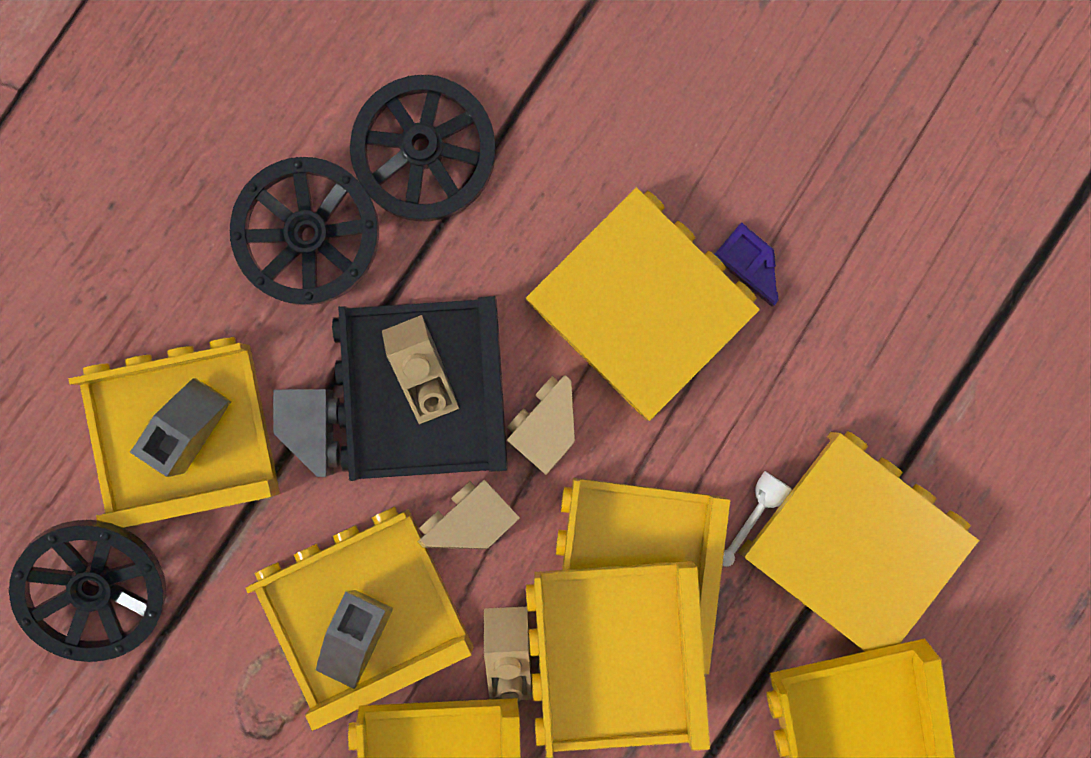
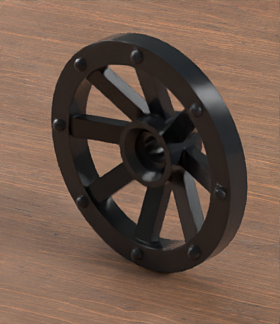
[350,75,496,221]
[230,157,379,305]
[9,520,166,662]

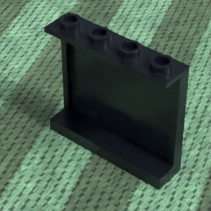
[332,296,508,481]

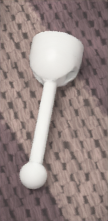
[722,471,793,567]

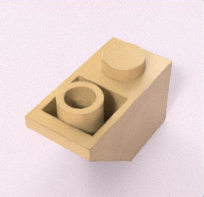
[382,315,459,424]
[507,375,575,475]
[417,480,520,550]
[484,607,532,701]

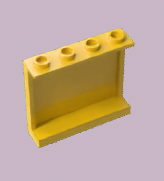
[526,187,760,421]
[68,337,280,528]
[738,431,979,652]
[555,478,730,674]
[245,506,474,731]
[526,561,710,758]
[766,638,955,758]
[348,698,520,758]

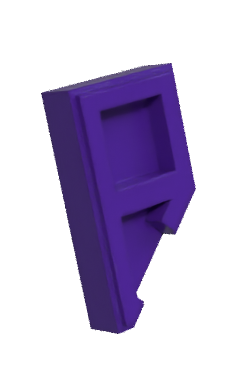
[714,222,779,306]

